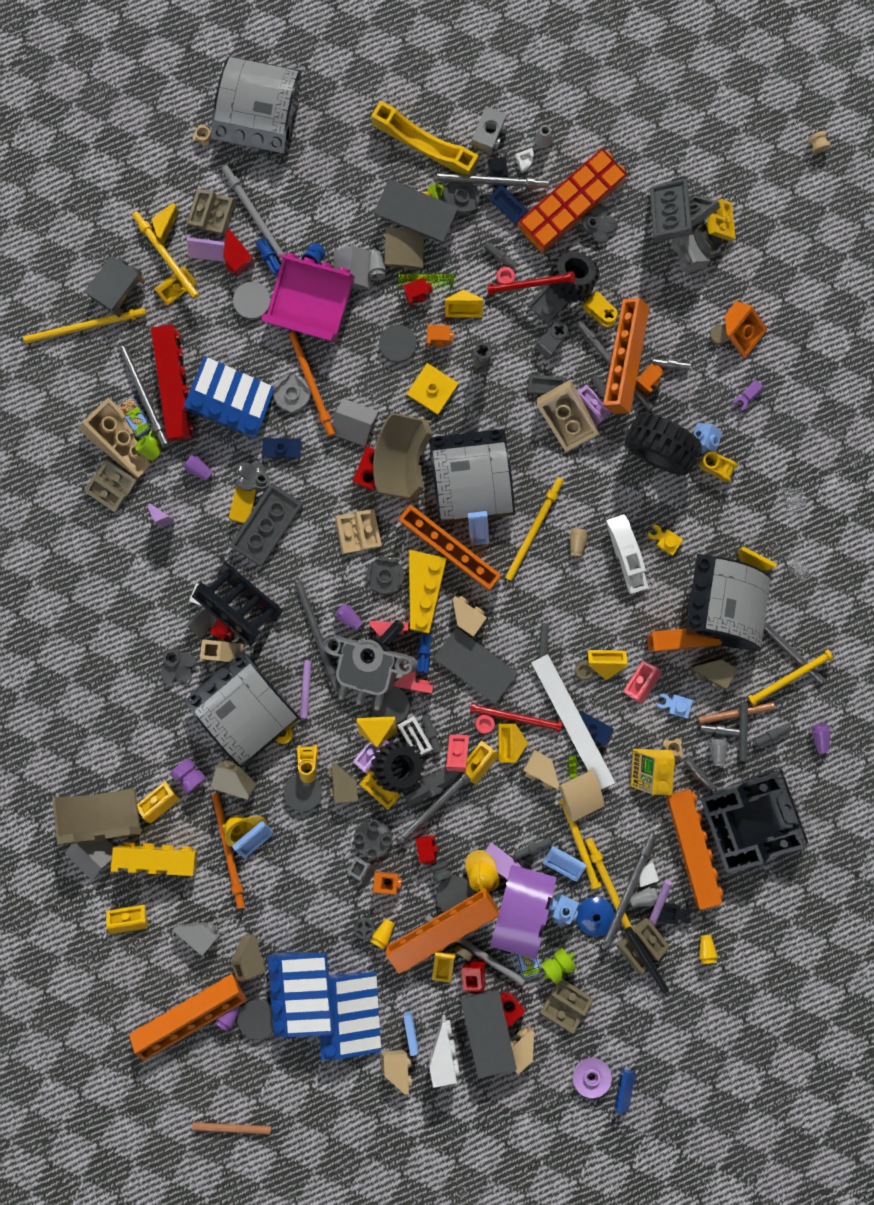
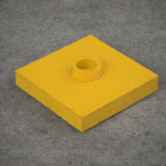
[406,363,459,415]

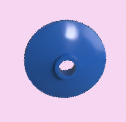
[576,897,615,936]

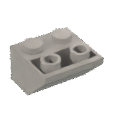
[671,227,710,275]

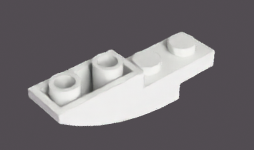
[606,514,649,594]

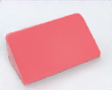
[623,660,662,704]

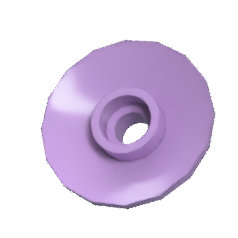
[573,1057,612,1098]

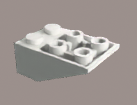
[429,1015,460,1088]

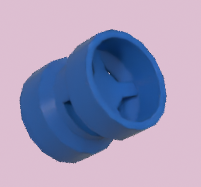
[301,243,326,264]

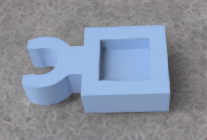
[656,694,693,719]

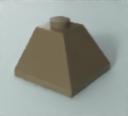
[210,760,257,800]

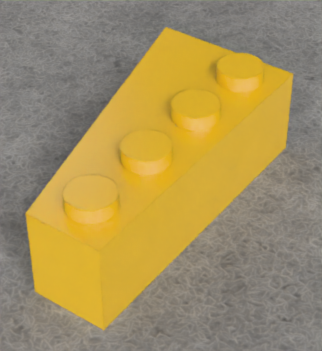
[409,550,447,635]
[110,841,198,876]

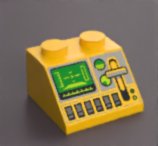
[630,749,675,795]

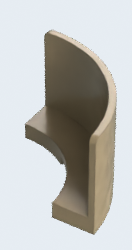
[373,413,433,500]
[52,788,141,845]

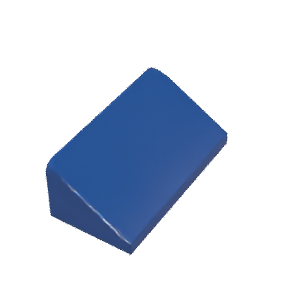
[614,1069,636,1114]

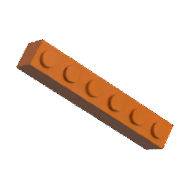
[603,298,650,414]
[398,504,501,592]
[665,789,724,910]
[386,888,499,974]
[129,974,247,1061]

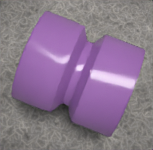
[169,758,206,794]

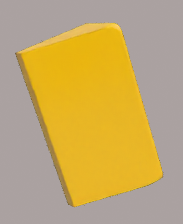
[154,266,197,306]
[229,486,257,523]
[460,740,499,785]
[137,781,180,823]
[106,905,148,934]

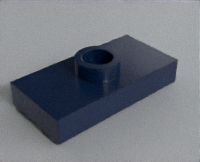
[488,185,528,225]
[262,438,301,459]
[579,710,614,746]

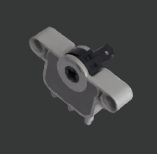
[324,619,418,711]

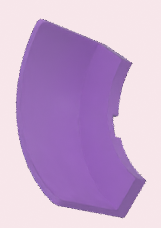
[490,865,557,959]

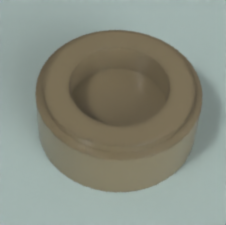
[710,325,729,345]
[574,661,594,680]
[453,944,473,961]

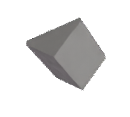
[334,245,371,289]
[332,399,379,447]
[65,837,115,880]

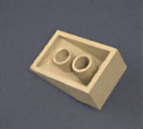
[537,380,599,452]

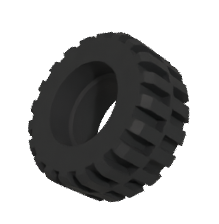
[624,413,702,476]

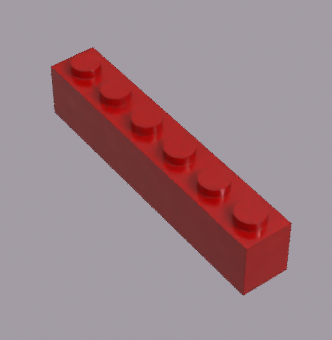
[151,324,195,442]

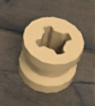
[808,131,831,154]

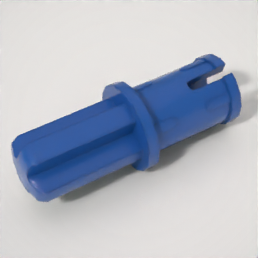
[255,238,280,275]
[417,634,432,673]

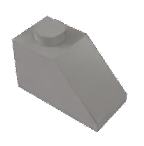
[172,922,220,956]

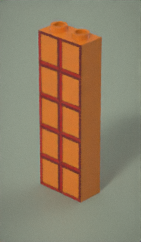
[517,148,627,255]

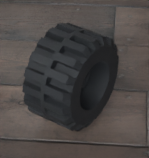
[548,250,599,303]
[370,743,424,792]

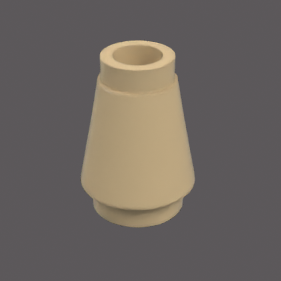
[570,528,588,556]

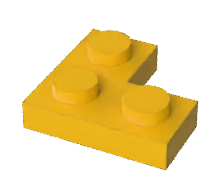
[707,199,736,241]

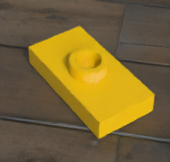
[359,771,401,810]

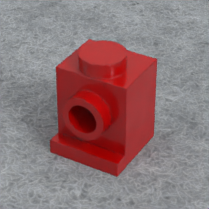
[403,277,433,307]
[210,619,235,642]
[416,834,438,865]
[461,962,486,994]

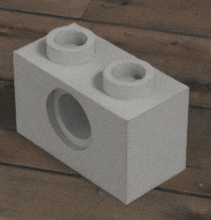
[471,106,508,155]

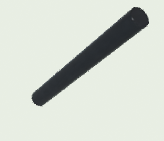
[624,927,669,994]

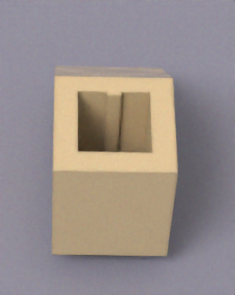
[452,596,487,637]
[200,640,244,662]
[523,750,559,791]
[511,1026,534,1075]
[381,1050,412,1095]

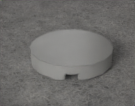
[233,282,271,320]
[273,375,311,413]

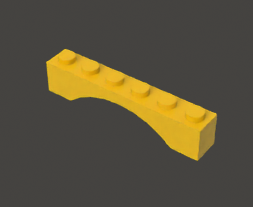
[371,100,478,175]

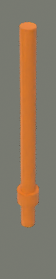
[289,331,335,437]
[211,793,245,909]

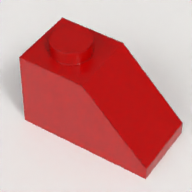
[223,229,255,277]

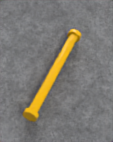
[748,649,834,706]
[558,799,602,890]

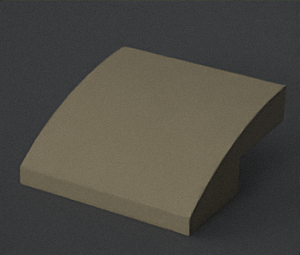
[186,188,236,236]
[384,227,424,269]
[84,459,139,512]
[616,918,670,974]
[539,979,594,1034]

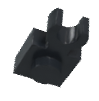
[487,157,508,192]
[658,902,693,925]

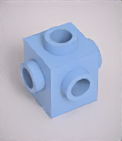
[693,423,723,454]
[548,893,579,926]

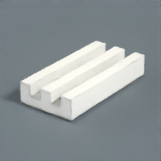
[397,716,433,757]

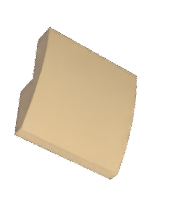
[335,509,382,555]
[558,770,604,822]

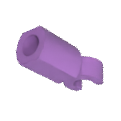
[732,380,764,412]

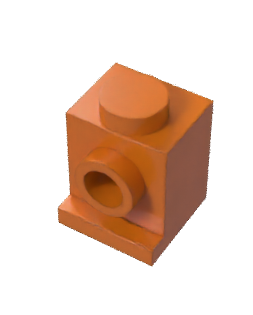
[427,324,454,348]
[636,363,664,397]
[373,871,402,895]

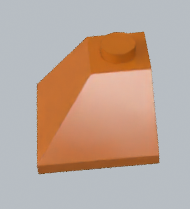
[725,301,768,358]

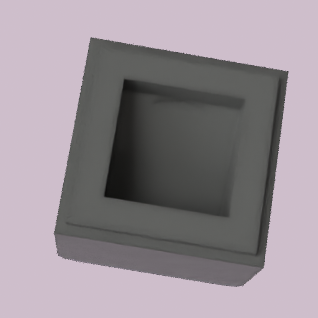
[347,856,377,884]

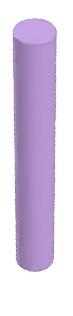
[300,660,312,718]
[649,880,672,927]

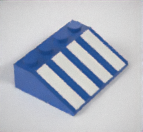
[182,356,274,439]
[267,952,334,1037]
[320,971,381,1060]

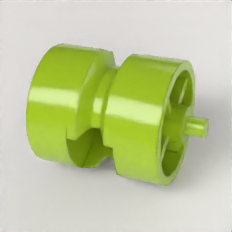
[541,947,578,985]

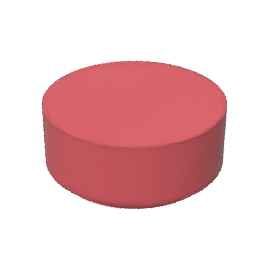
[496,267,515,284]
[475,715,495,734]

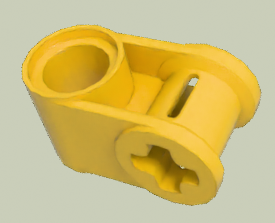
[582,291,618,328]
[699,452,738,483]
[297,745,318,783]

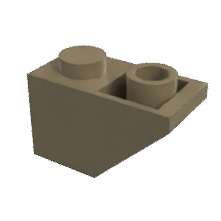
[690,659,738,691]
[328,763,359,803]
[231,934,266,981]

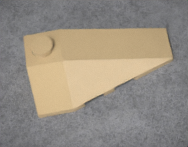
[77,397,151,478]

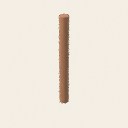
[698,702,775,725]
[192,1123,271,1135]

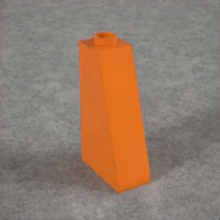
[647,629,722,653]

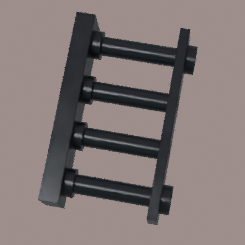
[192,561,284,647]

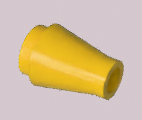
[370,918,395,950]
[699,935,718,964]

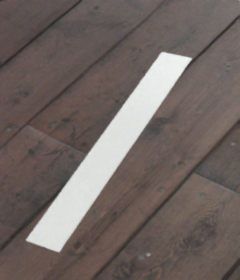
[531,654,615,790]

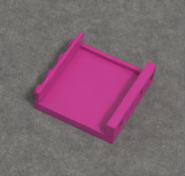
[261,252,355,343]

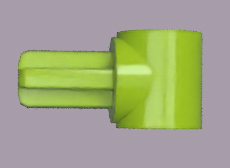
[135,428,161,461]

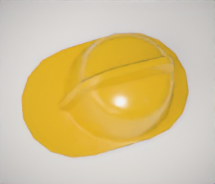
[222,815,268,847]
[465,850,499,893]

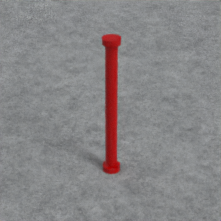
[487,271,575,295]
[469,702,562,733]

